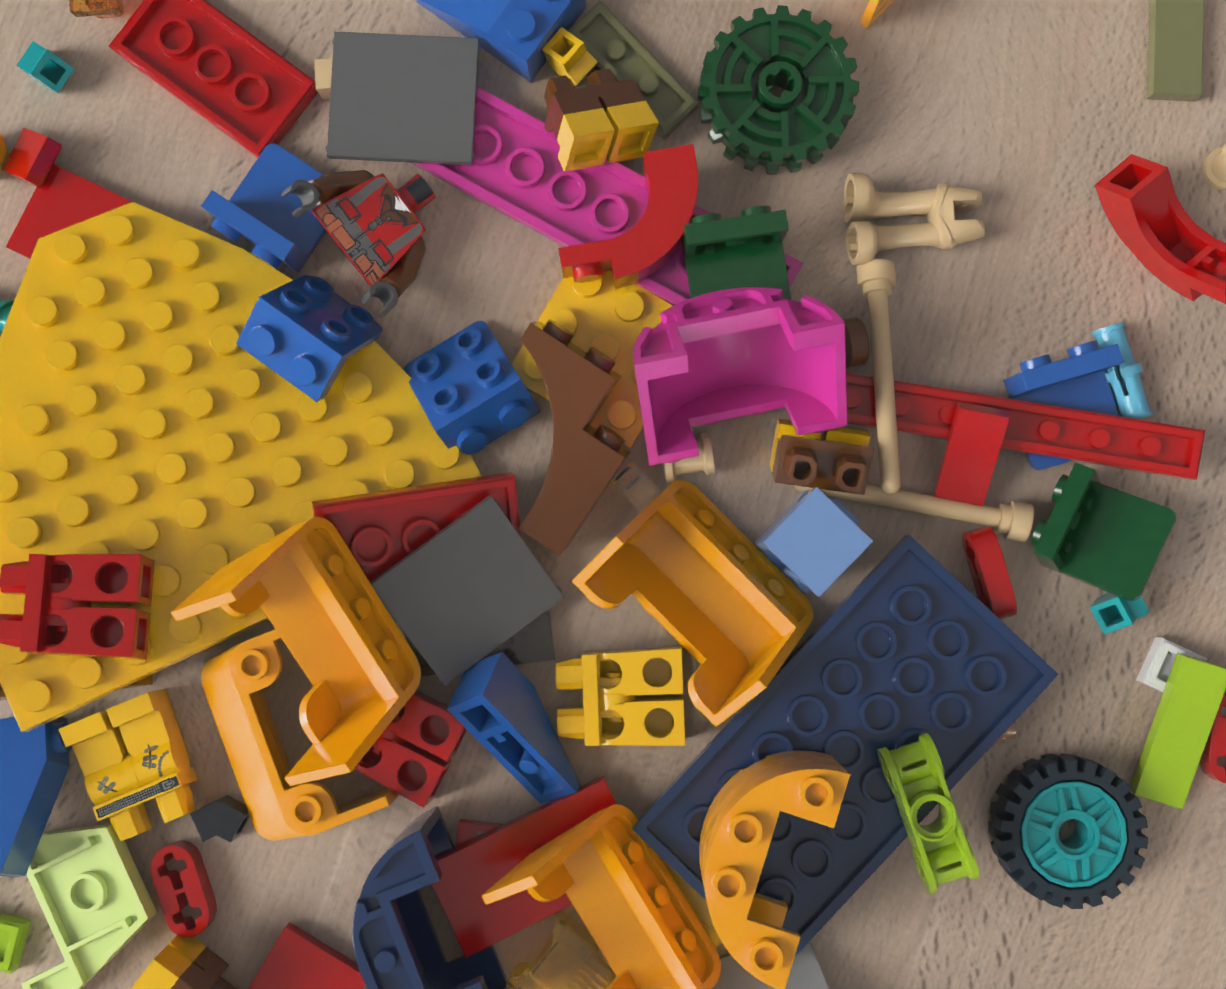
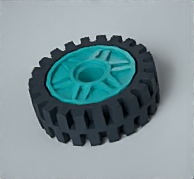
[988,753,1148,909]

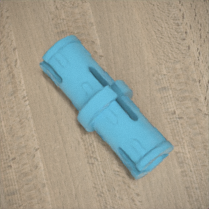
[1092,322,1154,419]

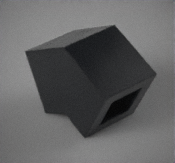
[190,795,250,842]

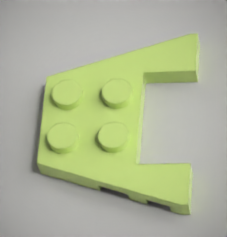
[0,823,157,989]

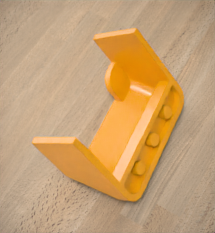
[171,517,421,786]
[201,630,400,841]
[481,804,721,989]

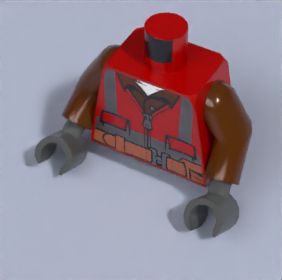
[281,170,436,318]

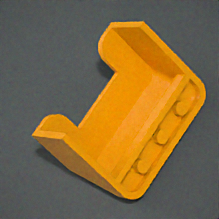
[572,480,814,727]

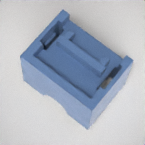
[753,487,873,597]

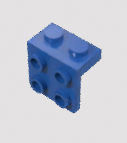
[201,144,326,273]
[236,275,383,402]
[403,321,540,455]
[1003,340,1124,470]

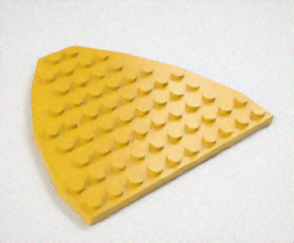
[0,202,481,732]

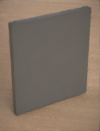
[326,31,481,166]
[370,495,564,686]

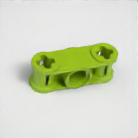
[877,733,980,895]

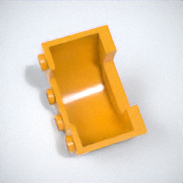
[699,750,850,989]

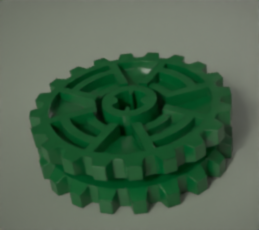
[697,5,859,175]

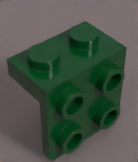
[682,206,791,300]
[1031,462,1176,601]

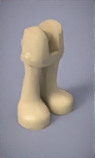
[843,173,985,265]

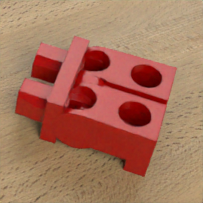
[0,554,155,660]
[355,690,467,808]

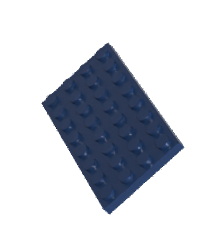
[632,535,1059,956]

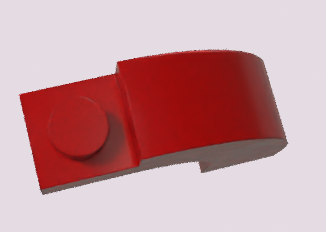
[558,144,698,289]
[1095,154,1226,304]

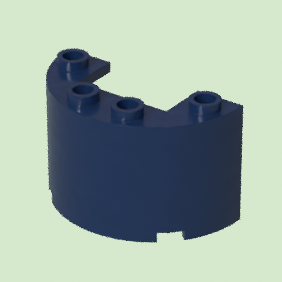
[352,806,511,989]

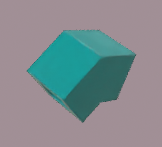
[16,41,75,93]
[1090,592,1150,635]

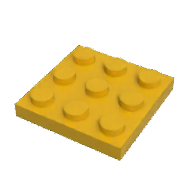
[512,270,673,450]

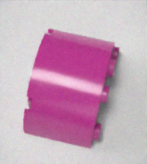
[633,287,847,466]

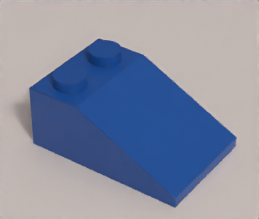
[416,0,586,83]

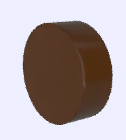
[842,317,870,368]

